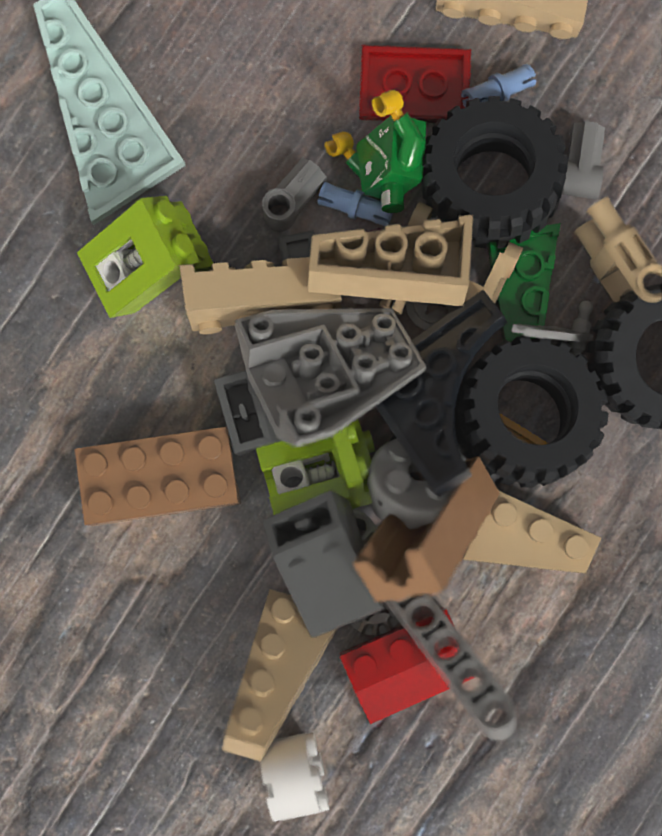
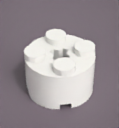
[260,732,329,822]

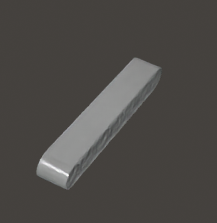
[353,511,517,740]

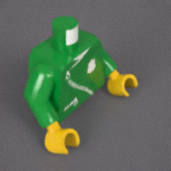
[324,90,426,213]

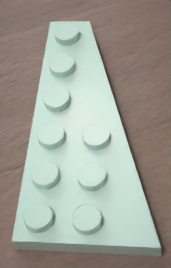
[33,0,186,225]

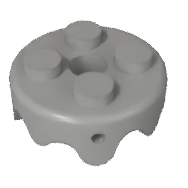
[367,438,456,529]

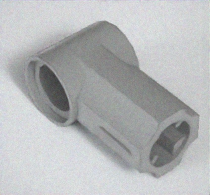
[562,121,605,199]
[262,157,327,232]

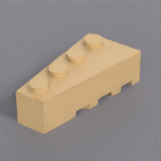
[435,0,588,39]
[308,215,473,306]
[180,257,342,334]
[223,589,338,761]

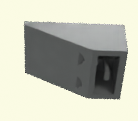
[214,370,283,457]
[263,490,384,638]

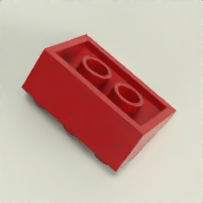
[339,607,475,724]

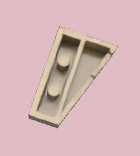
[463,491,601,573]

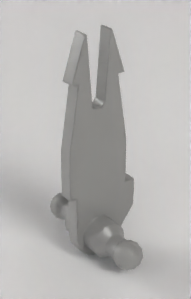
[511,300,593,357]

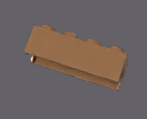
[75,426,241,526]
[353,456,500,602]

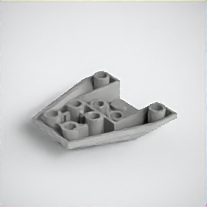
[235,308,426,447]

